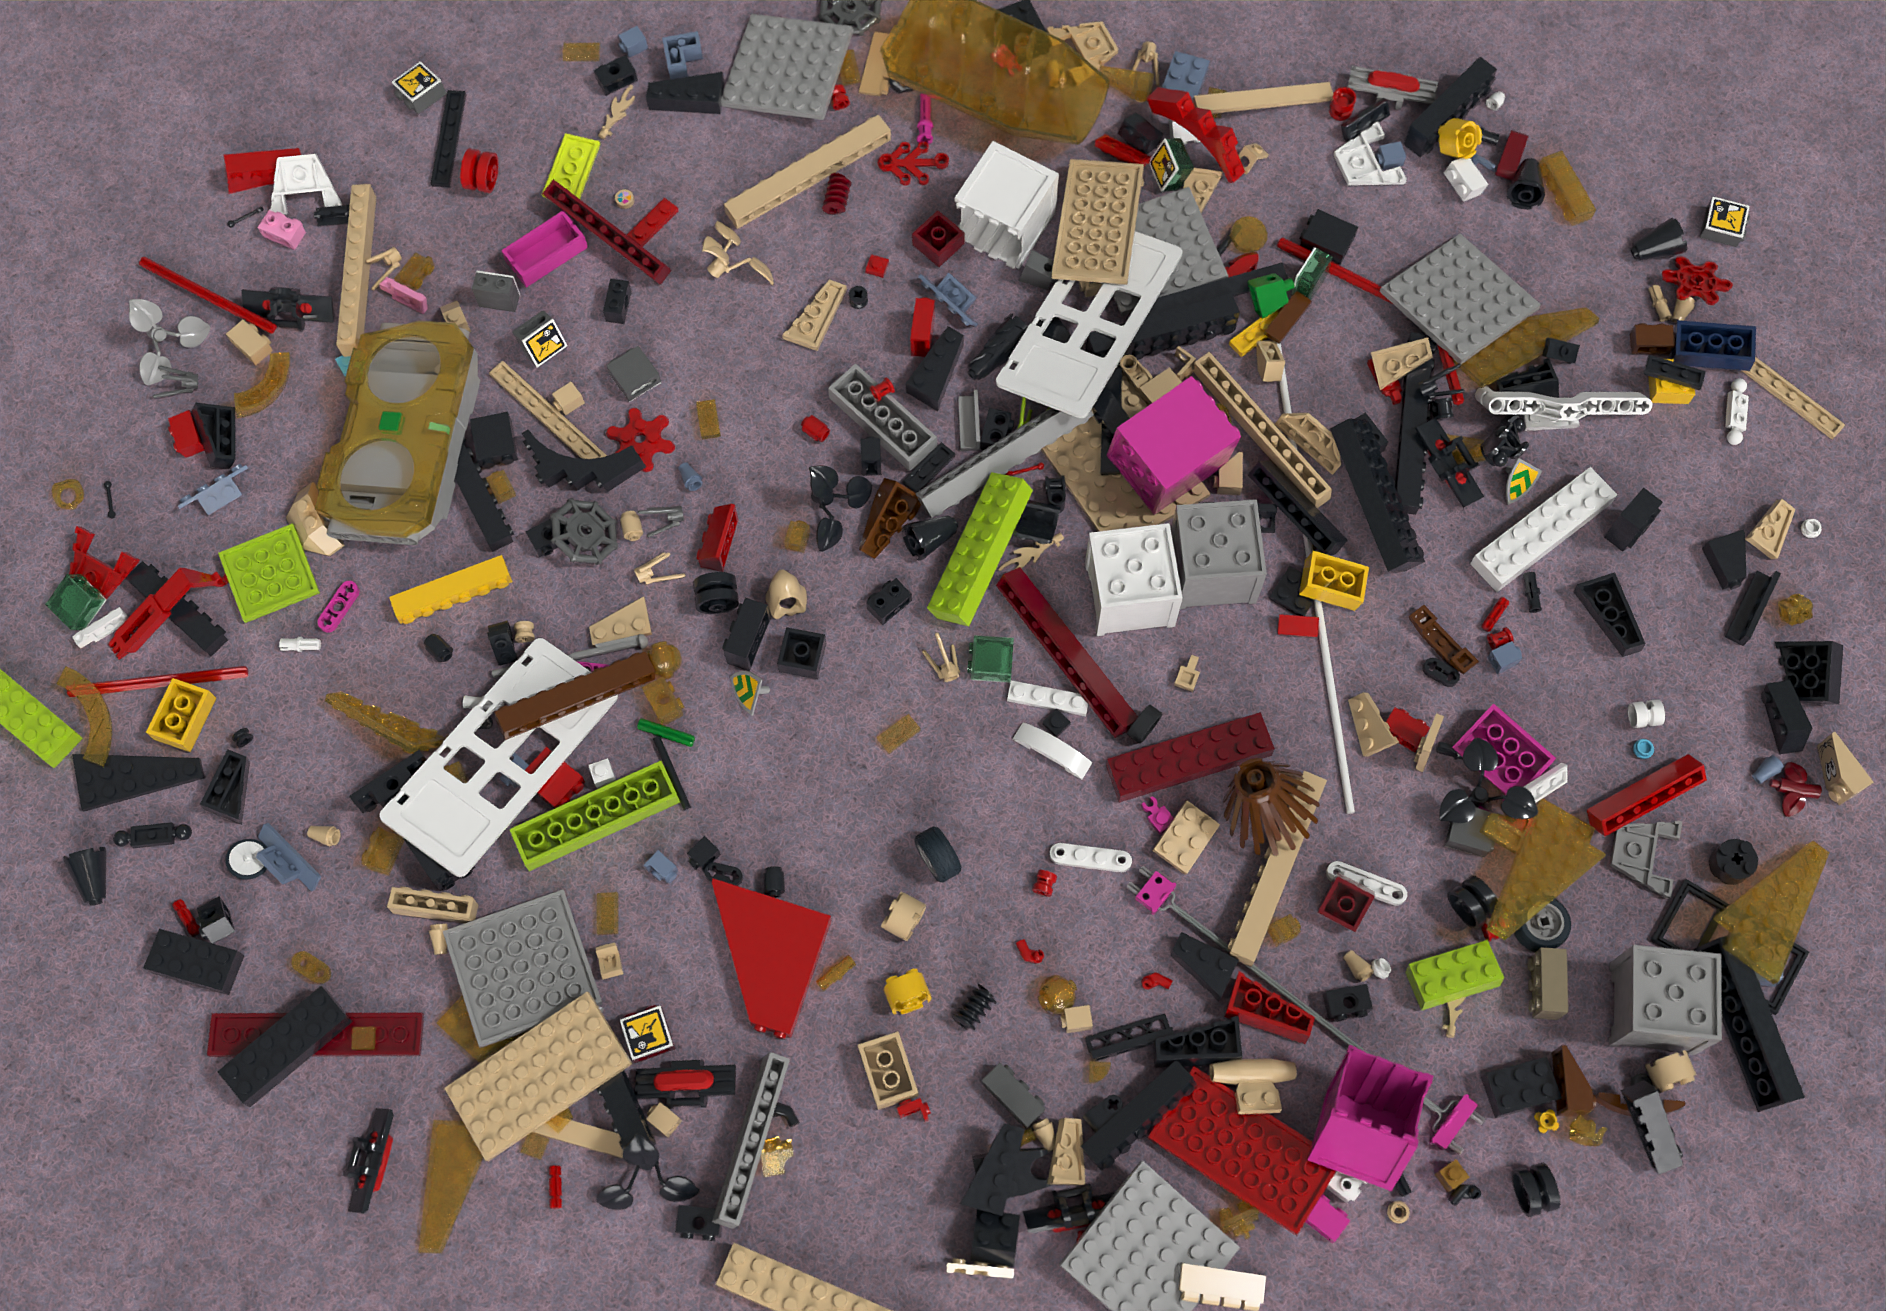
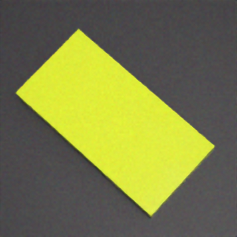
[542,133,600,199]

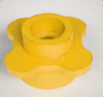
[1534,1109,1559,1133]

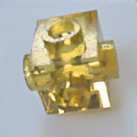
[1778,594,1813,626]

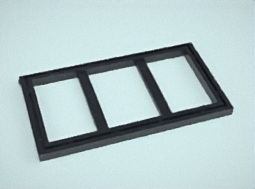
[1650,879,1809,1015]

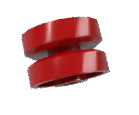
[460,148,499,194]

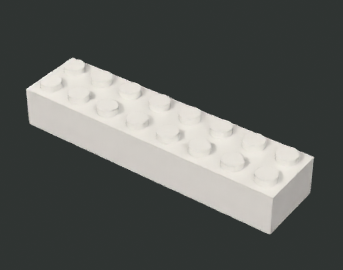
[1470,467,1617,592]

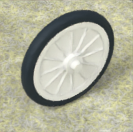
[225,839,267,880]

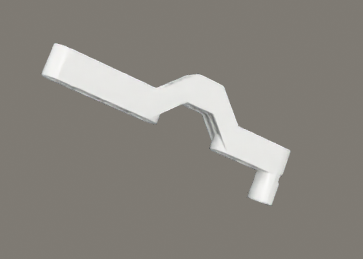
[1475,386,1652,420]

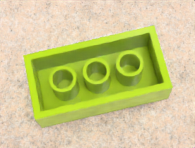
[1406,940,1504,1011]

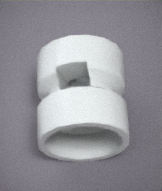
[1628,699,1665,728]

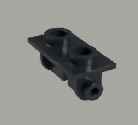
[314,205,350,226]

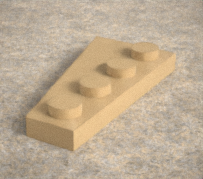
[782,280,847,351]

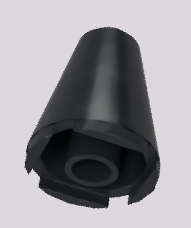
[1507,158,1545,210]
[1630,218,1687,261]
[902,515,958,561]
[63,847,106,906]

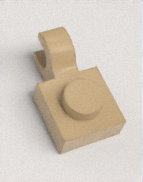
[1174,655,1200,692]

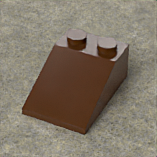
[1551,1045,1596,1116]

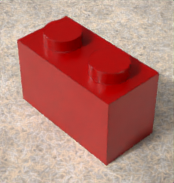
[168,410,204,458]
[1386,707,1430,753]

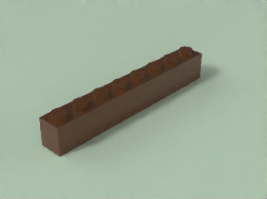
[495,651,655,740]

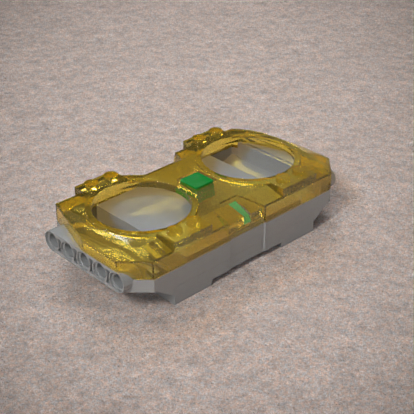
[315,321,480,545]

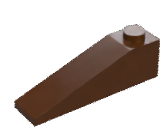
[859,478,921,559]

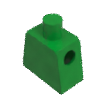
[1247,273,1295,319]

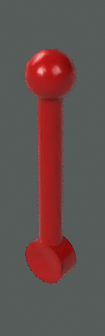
[1005,462,1044,476]

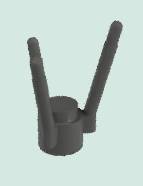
[152,366,198,398]
[638,505,684,538]

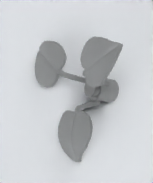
[129,299,210,386]

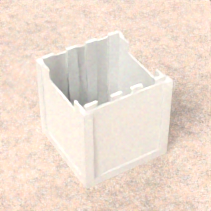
[955,141,1059,269]
[1085,523,1183,636]

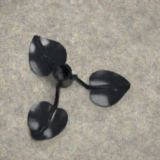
[809,465,872,552]
[1439,738,1538,823]
[596,1133,700,1210]

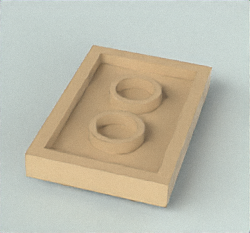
[1152,801,1220,875]

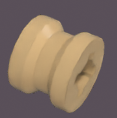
[514,621,535,643]

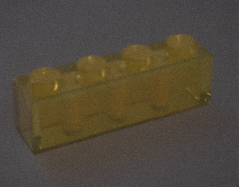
[1540,151,1596,226]

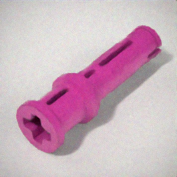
[917,91,933,144]

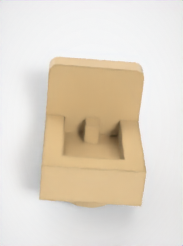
[595,943,623,979]

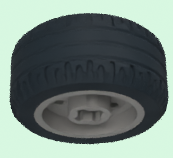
[915,826,962,883]
[1512,896,1571,952]

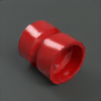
[1329,87,1357,121]

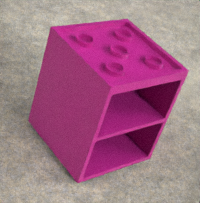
[1107,376,1241,515]

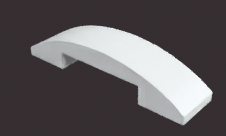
[1013,723,1092,780]

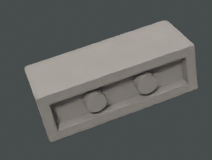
[958,390,980,451]

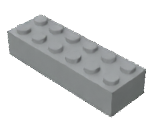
[828,364,937,471]

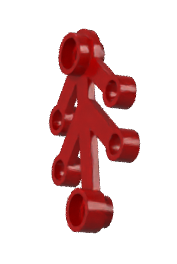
[878,141,949,186]

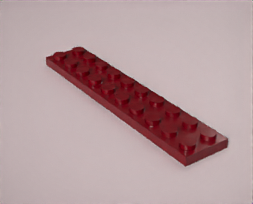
[207,1012,424,1057]

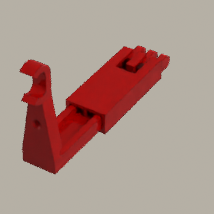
[108,567,229,660]

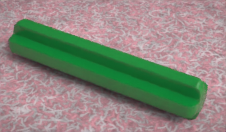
[637,718,695,747]

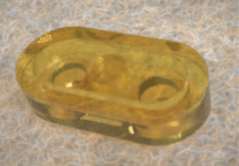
[291,951,331,984]

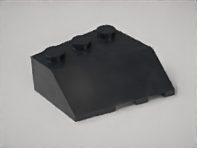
[1775,641,1843,705]

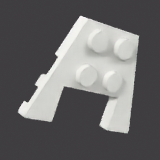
[1333,122,1407,185]
[270,154,342,214]

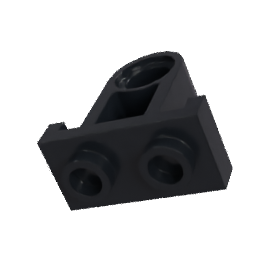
[487,620,518,666]

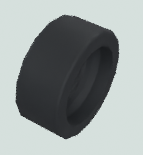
[1127,704,1162,744]

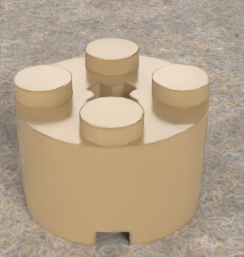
[881,892,926,941]
[1645,1050,1697,1093]

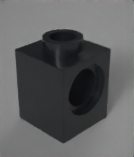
[687,836,721,872]

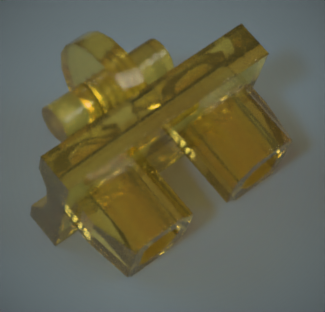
[1219,1201,1259,1240]

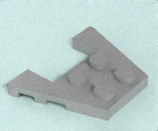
[1610,821,1682,899]

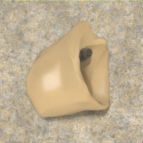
[765,569,807,619]

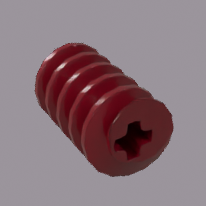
[822,173,851,215]

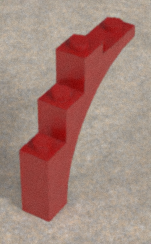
[1146,87,1245,183]

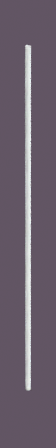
[1276,342,1355,814]

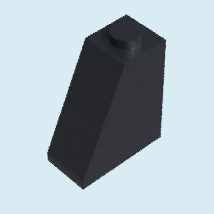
[1702,529,1747,590]

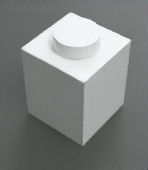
[589,758,616,789]

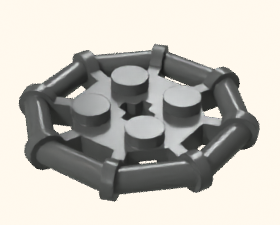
[818,0,883,36]
[550,498,618,565]

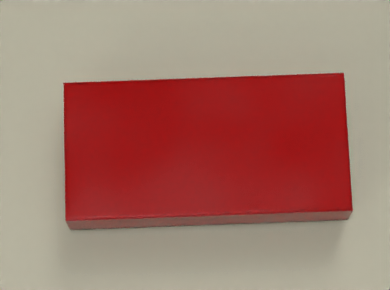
[1277,614,1319,637]

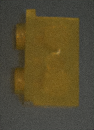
[394,252,435,291]
[362,826,404,876]

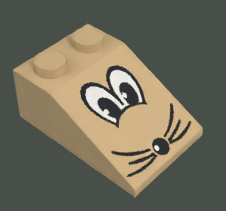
[1817,732,1874,806]

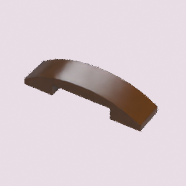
[1409,605,1479,675]
[1595,1092,1685,1116]

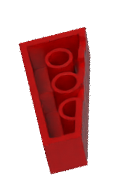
[223,148,301,194]
[1224,971,1315,1044]

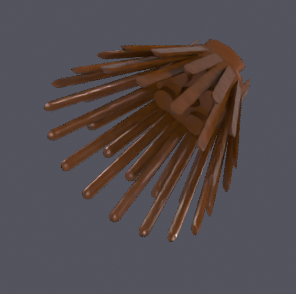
[1223,758,1320,856]

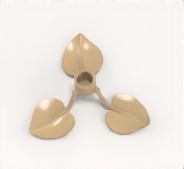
[702,221,774,285]

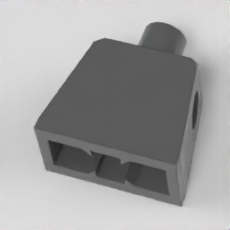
[1019,250,1064,290]

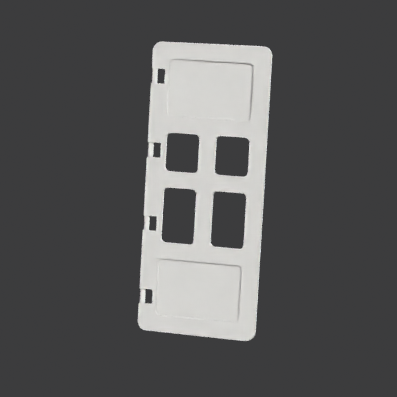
[996,231,1182,418]
[380,638,618,877]

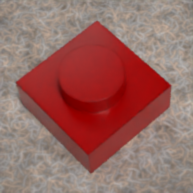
[865,254,889,278]

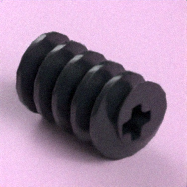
[951,984,997,1030]

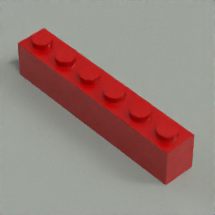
[1587,754,1707,837]

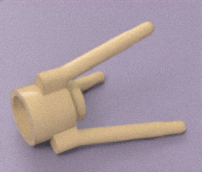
[1129,42,1160,86]
[366,247,402,291]
[634,552,686,585]
[922,633,960,682]

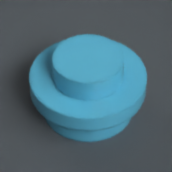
[1633,739,1654,759]

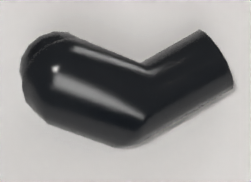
[889,75,914,93]

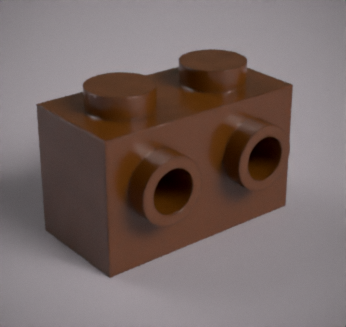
[1630,323,1675,354]

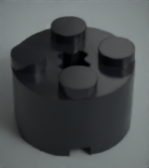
[1709,839,1758,885]

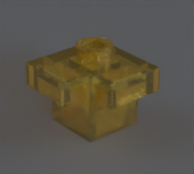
[761,1137,794,1177]

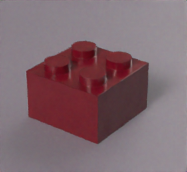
[912,210,965,267]
[1318,872,1375,932]

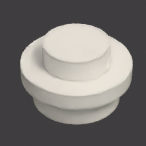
[1801,519,1821,538]
[1372,958,1391,979]

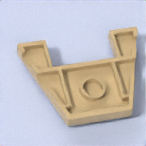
[1046,21,1118,86]

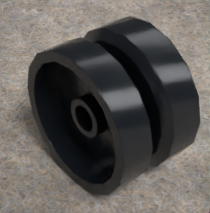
[693,572,739,614]
[1447,875,1501,930]
[1512,1162,1561,1217]

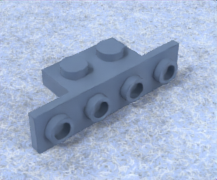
[918,273,978,327]
[178,463,248,515]
[256,823,321,892]

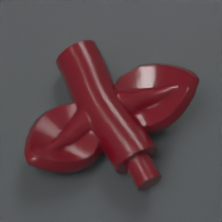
[1769,762,1822,817]

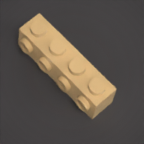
[387,887,478,924]

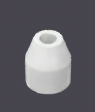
[1486,92,1505,111]

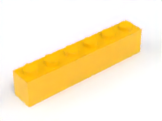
[389,555,513,624]

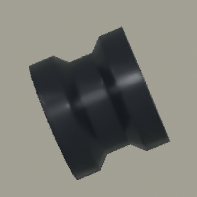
[849,286,868,309]

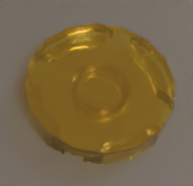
[1230,216,1267,253]

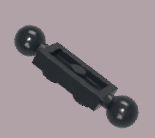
[113,822,192,848]

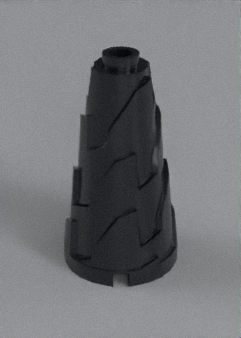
[967,313,1028,380]

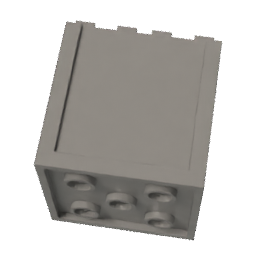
[1171,500,1267,609]
[1609,945,1722,1055]

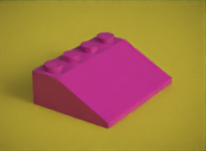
[1452,704,1556,795]

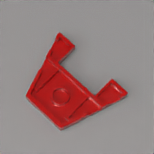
[68,526,140,600]

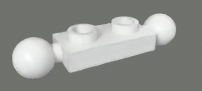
[1725,378,1749,445]

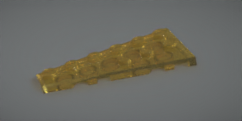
[325,692,449,754]
[419,1120,483,1254]

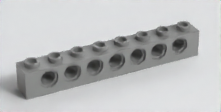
[712,1052,790,1229]

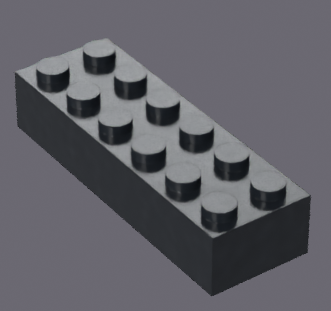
[1404,57,1497,158]
[217,986,353,1107]

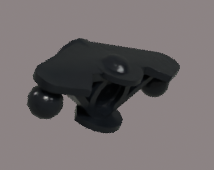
[1480,414,1529,467]

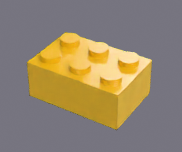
[1299,551,1369,611]
[146,678,216,752]

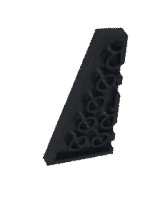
[72,754,205,812]

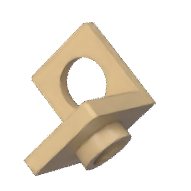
[1239,143,1269,174]
[1175,346,1196,381]

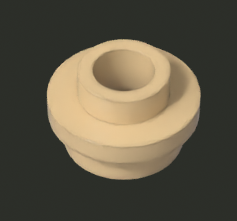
[1387,1201,1409,1224]

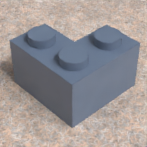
[662,31,703,79]

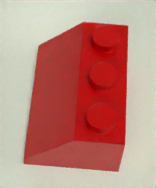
[697,504,738,572]

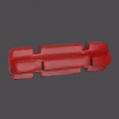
[1481,597,1509,632]
[172,899,200,937]
[549,1165,562,1209]

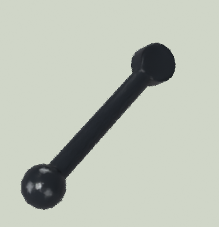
[227,206,264,227]
[104,481,116,519]

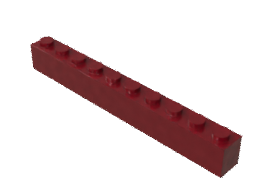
[996,567,1138,738]

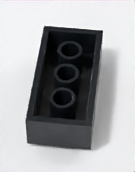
[143,928,244,995]

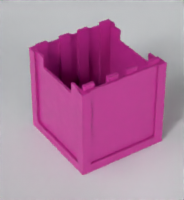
[1308,1045,1433,1191]

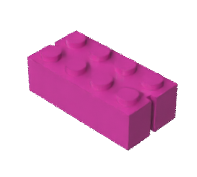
[501,211,588,288]

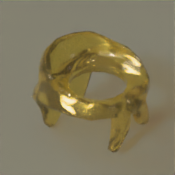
[52,479,84,510]
[1569,1115,1607,1146]

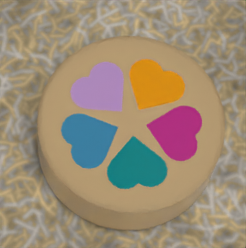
[615,189,634,209]

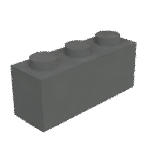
[982,1063,1045,1130]

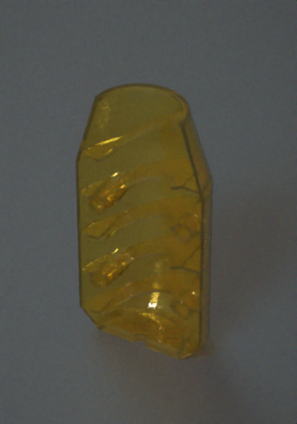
[880,0,1110,145]

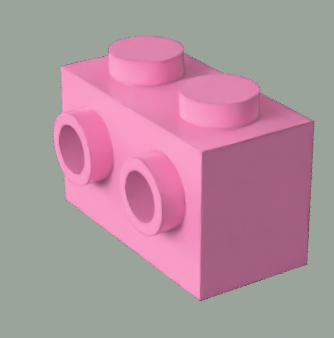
[258,210,306,250]

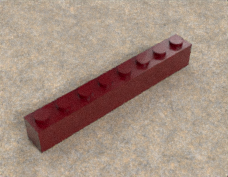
[542,179,672,285]

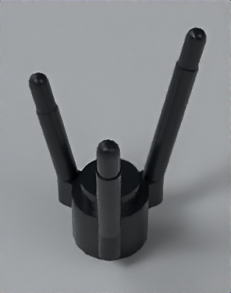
[1419,363,1465,399]

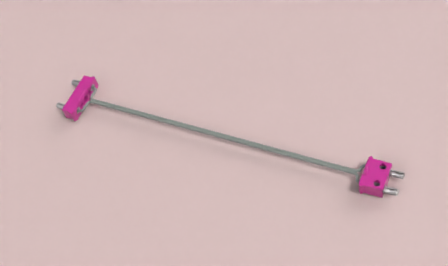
[1126,866,1485,1155]

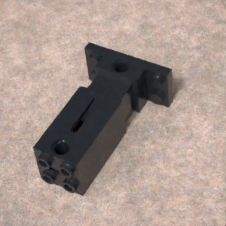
[349,749,476,891]

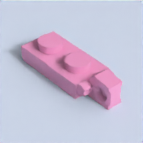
[380,277,428,314]

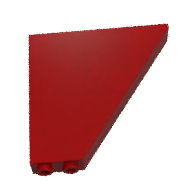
[712,879,832,1040]

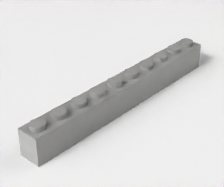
[916,408,1094,518]

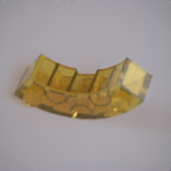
[234,352,291,418]

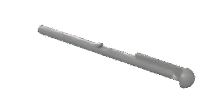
[492,634,648,678]

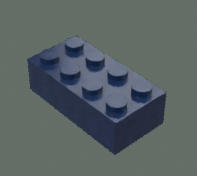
[1671,320,1756,371]

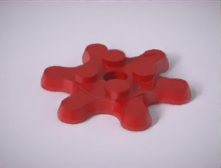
[1661,256,1733,306]
[606,408,675,472]

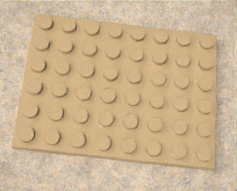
[1041,376,1210,532]

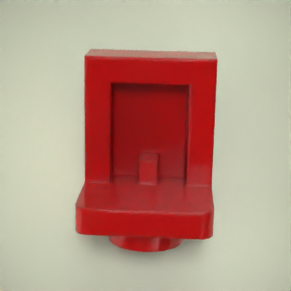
[897,1098,931,1122]

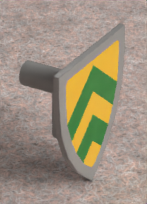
[1505,457,1542,505]
[730,671,770,716]

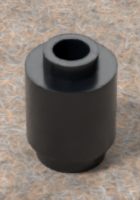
[424,634,453,662]
[763,866,785,898]

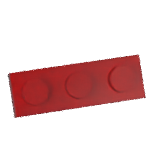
[1094,134,1151,166]
[627,197,679,247]

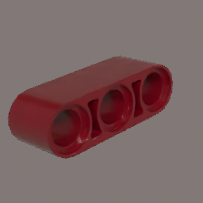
[1495,130,1529,181]

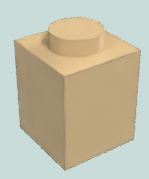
[552,382,584,416]
[1060,1005,1093,1033]
[646,1102,682,1138]

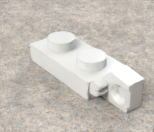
[73,607,129,648]

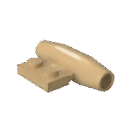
[1209,1058,1297,1114]

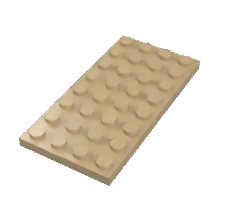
[1052,159,1144,285]
[445,992,632,1161]

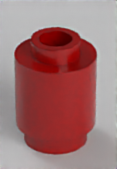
[801,415,830,442]

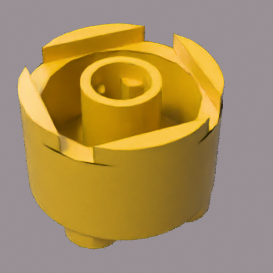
[1438,118,1482,159]
[883,968,932,1015]

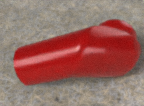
[1016,939,1044,964]
[1141,972,1173,990]

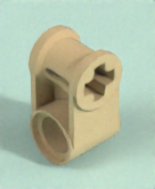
[1120,355,1153,392]

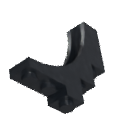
[522,429,646,492]

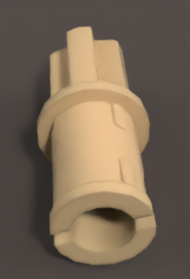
[1649,285,1672,322]

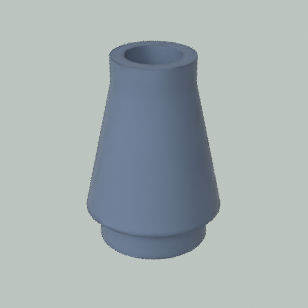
[678,463,703,491]
[1752,755,1784,784]

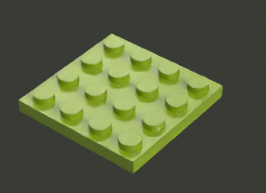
[218,523,320,623]

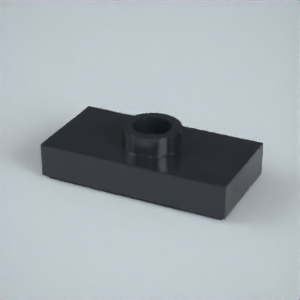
[1542,338,1580,364]

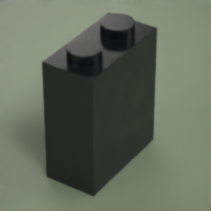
[1299,209,1358,265]
[470,412,518,468]

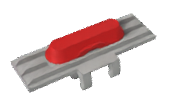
[1348,66,1438,110]

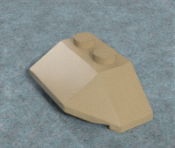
[1275,413,1341,475]
[286,482,345,556]

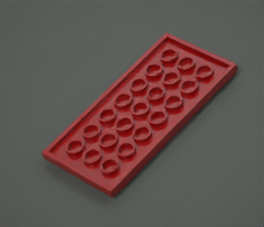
[1148,1066,1336,1236]

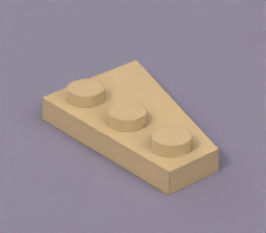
[1371,338,1433,390]

